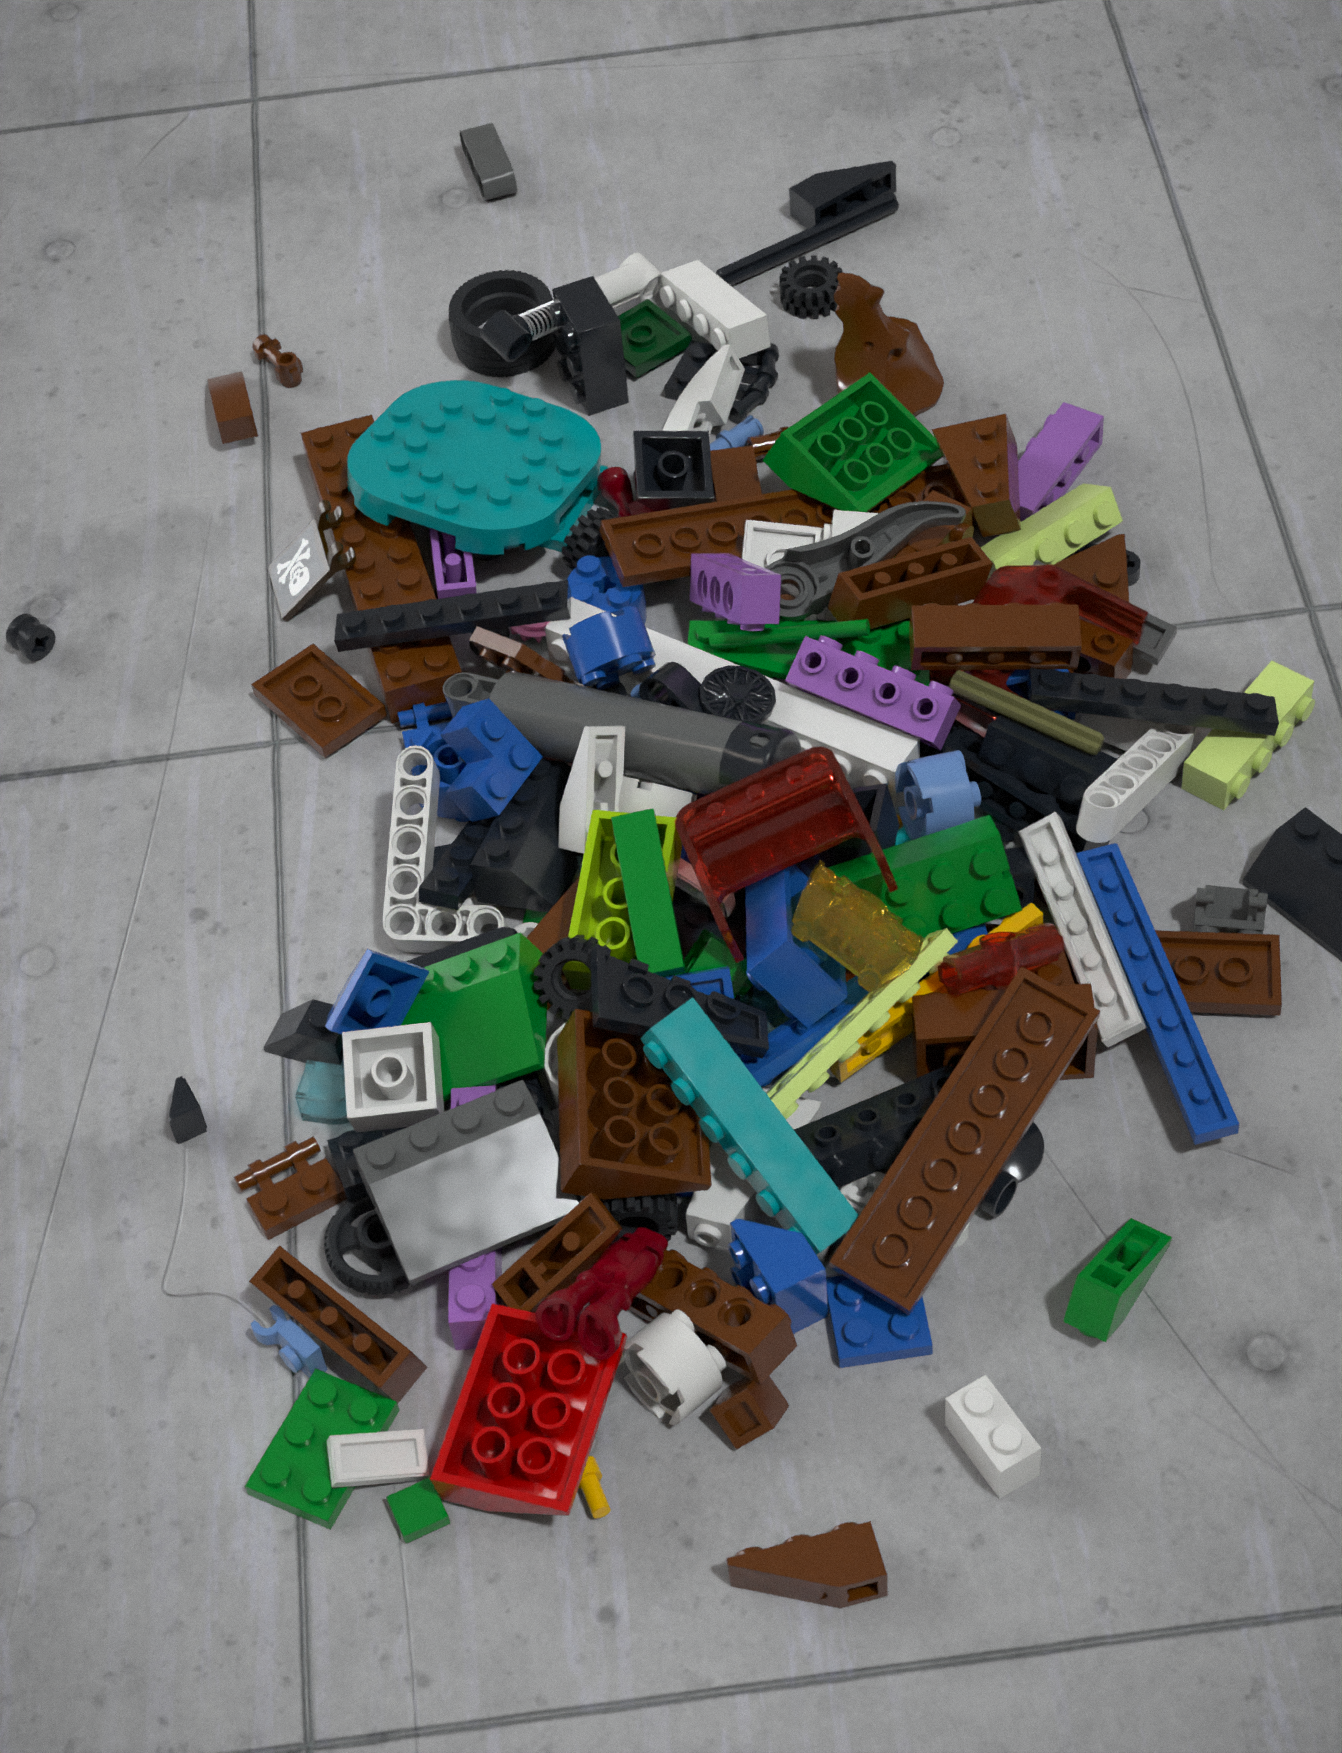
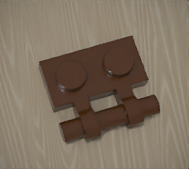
[233,1136,347,1240]

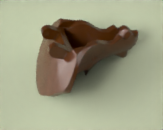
[834,273,944,417]

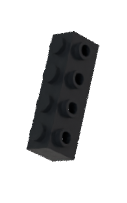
[794,1064,954,1188]

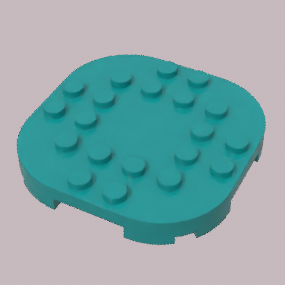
[347,380,601,555]

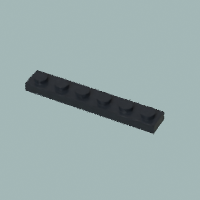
[334,580,571,652]
[1027,668,1279,736]

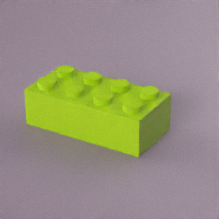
[562,809,684,990]

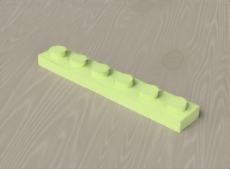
[766,928,958,1119]

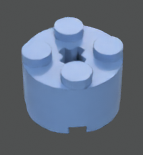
[895,750,981,840]

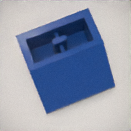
[727,1219,828,1334]

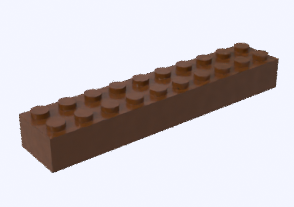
[300,414,462,724]

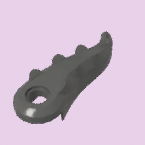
[765,501,966,621]

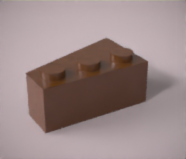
[932,414,1021,537]

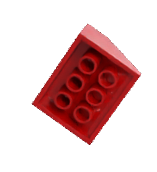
[430,1303,627,1516]

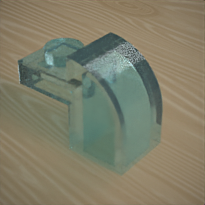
[295,1058,350,1125]

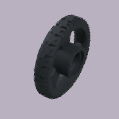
[324,1196,415,1295]

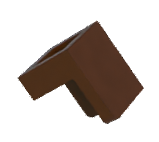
[710,1376,789,1450]

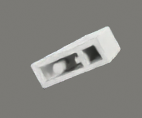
[558,726,625,854]

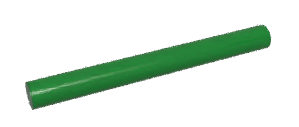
[709,619,870,650]

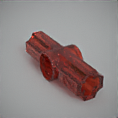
[938,923,1064,995]

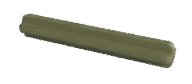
[949,670,1105,755]

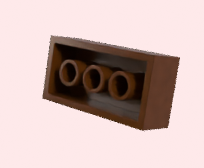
[912,983,1098,1080]

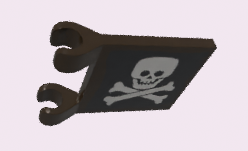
[268,500,357,622]

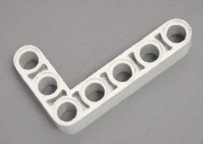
[1076,713,1196,843]
[382,745,508,953]

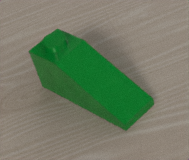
[1063,1218,1173,1342]

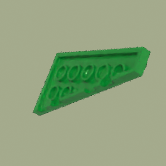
[688,620,930,686]

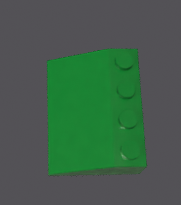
[763,372,943,513]
[401,932,547,1102]

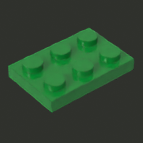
[245,1368,400,1530]

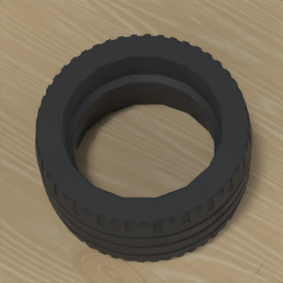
[449,270,558,377]

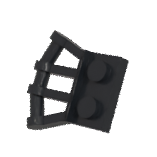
[664,340,779,424]

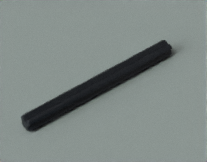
[716,193,899,286]

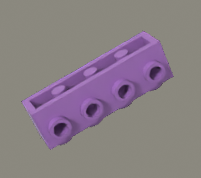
[785,635,961,751]

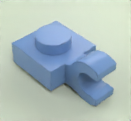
[250,1305,327,1378]

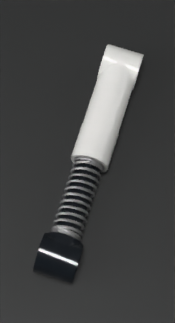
[481,252,662,362]

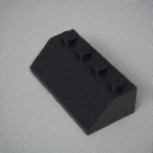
[471,759,584,912]
[1242,807,1342,961]

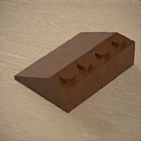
[557,1009,712,1199]

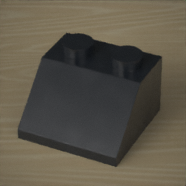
[633,431,714,512]

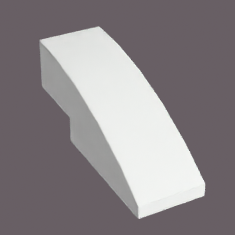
[662,345,745,435]

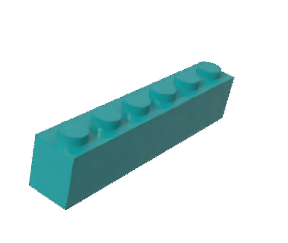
[641,997,859,1255]

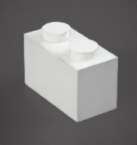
[945,1375,1041,1499]

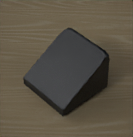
[169,1076,208,1144]

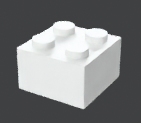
[342,1022,444,1133]

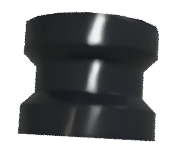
[6,613,56,661]

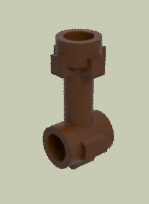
[252,334,303,388]

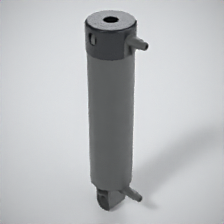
[443,671,802,827]

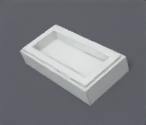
[327,1429,429,1488]

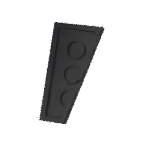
[590,944,769,1058]

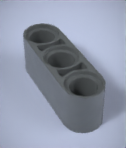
[459,123,518,201]

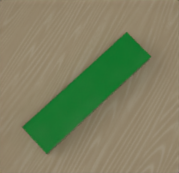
[611,808,686,977]

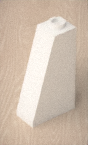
[686,1088,822,1248]

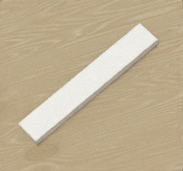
[1019,812,1147,1047]

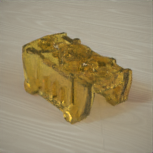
[791,860,924,992]

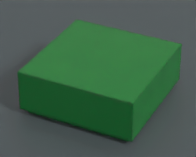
[386,1477,451,1544]

